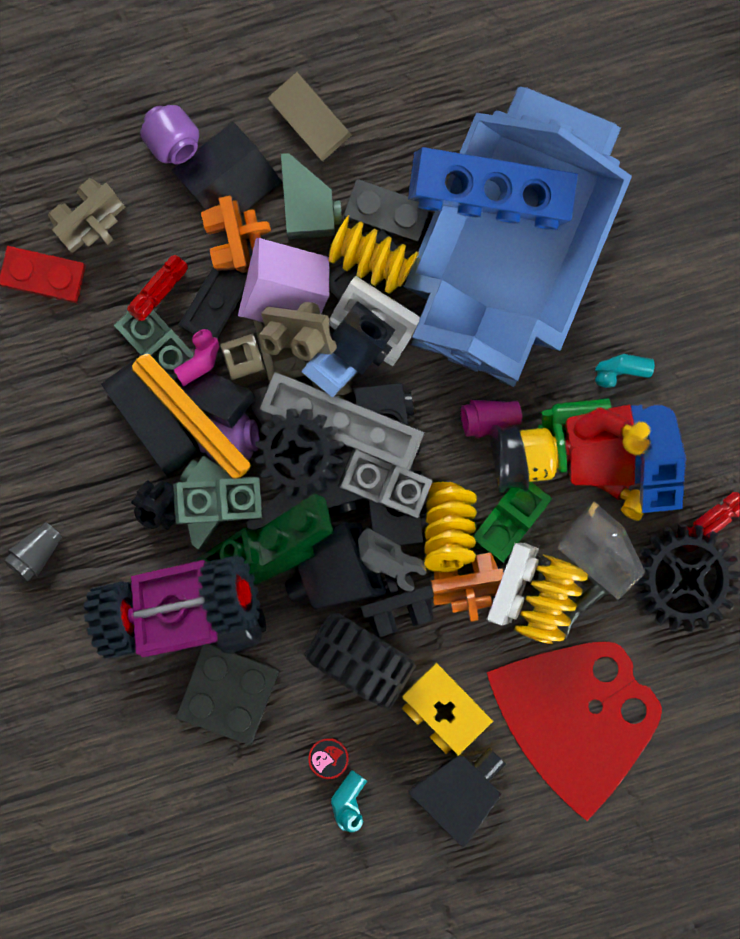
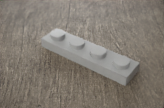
[260,372,425,470]

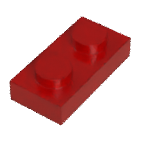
[0,246,86,303]

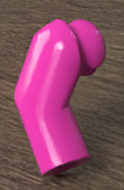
[173,329,220,386]

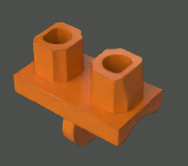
[201,196,271,273]
[431,553,504,622]

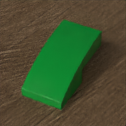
[473,482,553,566]

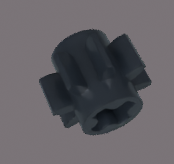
[131,480,176,530]

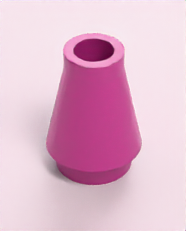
[461,400,522,439]

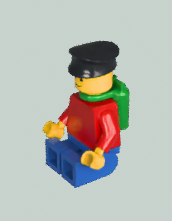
[490,398,686,521]

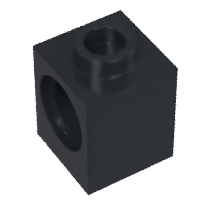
[331,301,395,375]

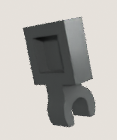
[358,528,427,591]

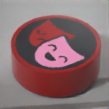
[308,738,349,779]

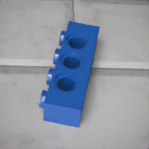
[408,147,578,230]

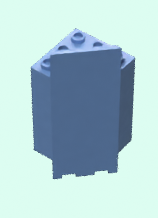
[404,87,632,387]

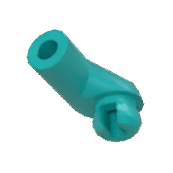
[595,354,655,388]
[331,770,367,833]

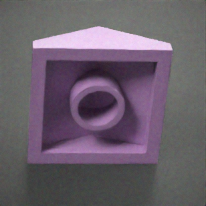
[238,238,329,323]

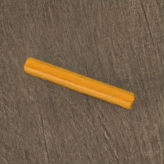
[132,353,251,479]

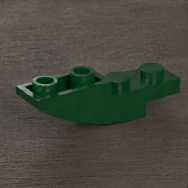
[191,494,333,585]

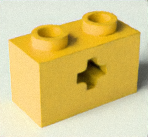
[401,663,493,755]

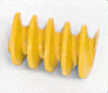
[328,215,419,294]
[424,482,477,572]
[514,554,588,644]

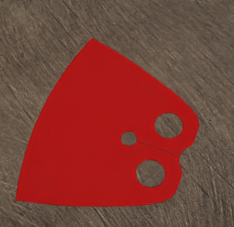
[487,642,662,821]

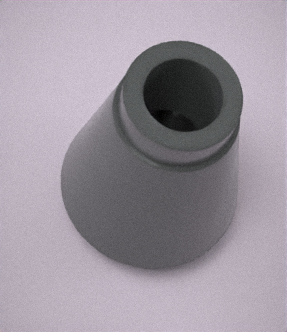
[4,522,63,582]

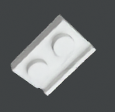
[329,276,420,366]
[487,543,539,625]

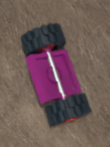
[84,556,260,659]

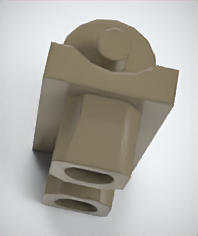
[48,178,125,253]
[258,302,337,361]

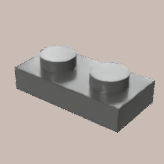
[344,179,430,244]

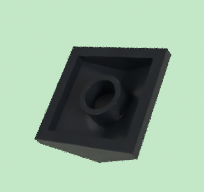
[172,121,283,216]

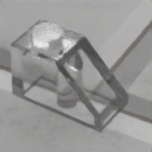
[557,501,645,600]

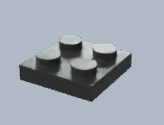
[176,644,279,746]

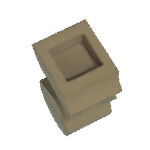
[220,333,268,387]

